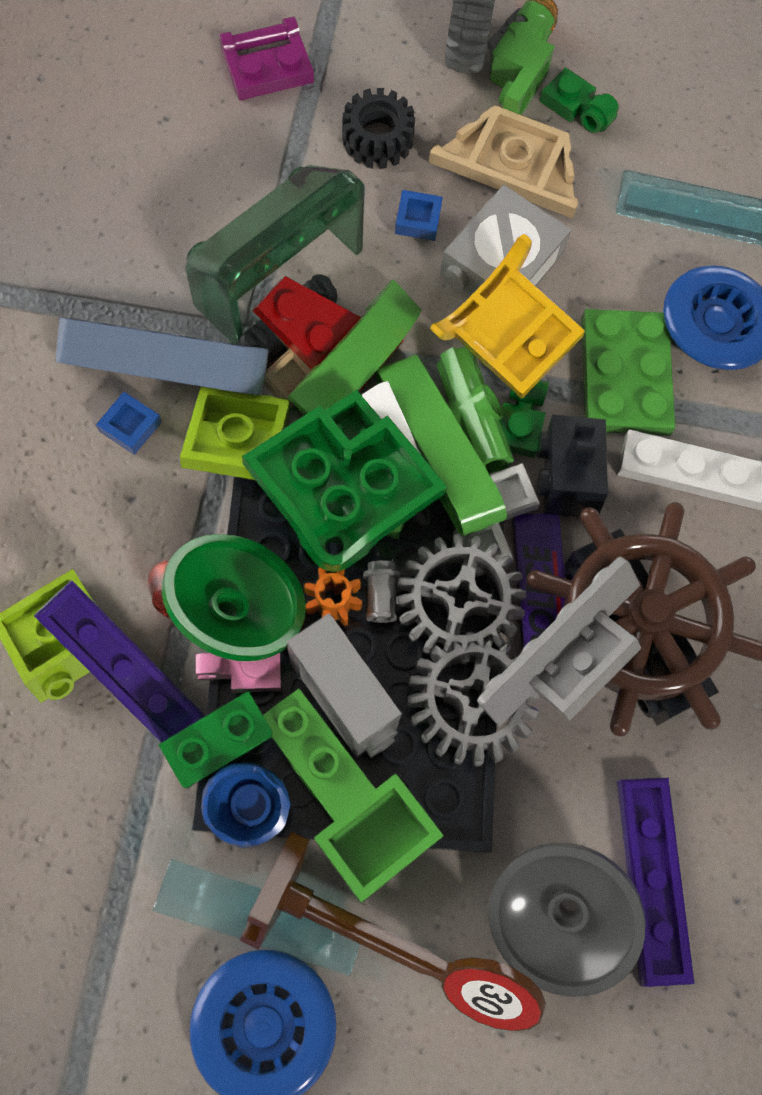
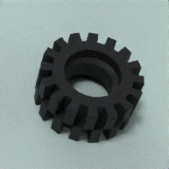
[342,88,415,169]

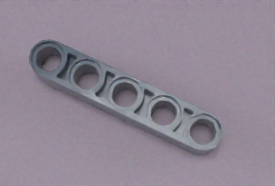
[55,317,268,395]

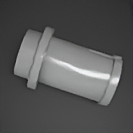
[363,560,401,623]

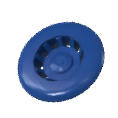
[663,265,762,370]
[189,950,337,1095]

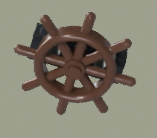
[526,502,762,737]

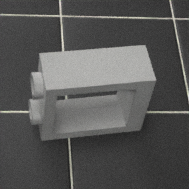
[287,613,402,759]

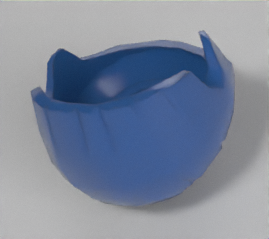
[201,761,290,848]

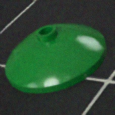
[162,534,306,661]

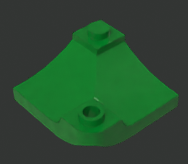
[242,390,448,572]

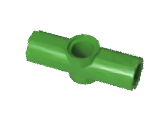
[436,347,514,474]

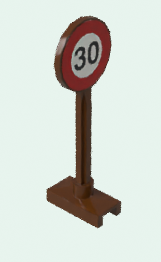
[239,831,546,1031]

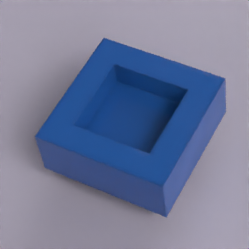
[395,190,443,241]
[96,392,162,455]

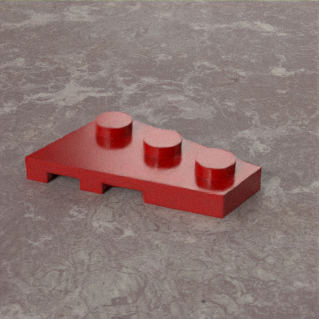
[252,276,404,393]

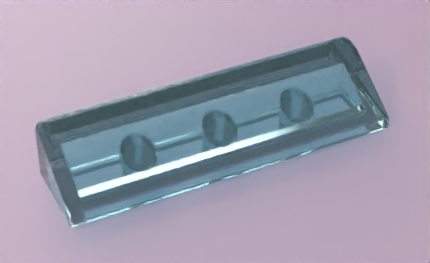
[616,170,762,245]

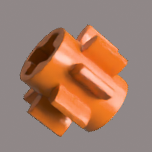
[304,568,362,626]

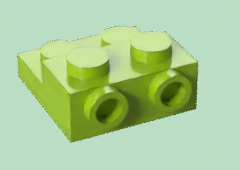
[180,386,289,480]
[0,569,95,703]

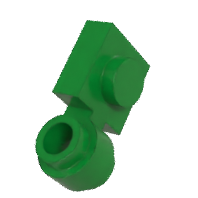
[539,67,619,133]
[499,380,549,458]

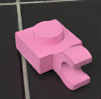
[196,653,281,693]

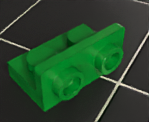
[158,691,273,788]

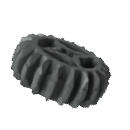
[445,0,495,74]

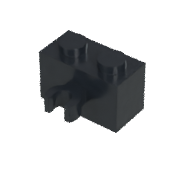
[537,414,608,517]

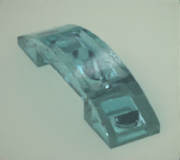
[152,859,360,976]

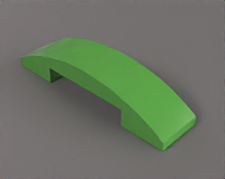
[287,279,422,415]

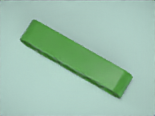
[374,354,507,537]

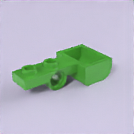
[263,688,444,903]

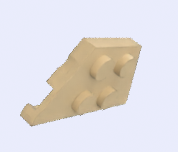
[429,105,578,219]

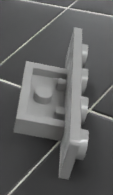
[477,556,641,727]

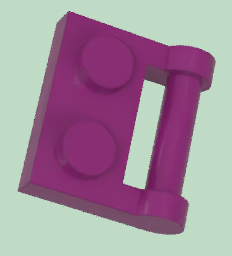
[218,16,314,101]

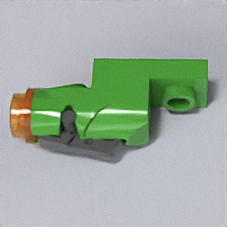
[488,0,558,115]

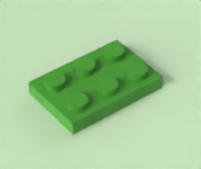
[582,309,675,435]

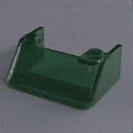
[185,165,365,344]

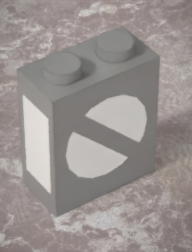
[440,184,571,296]

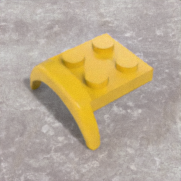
[430,234,585,399]

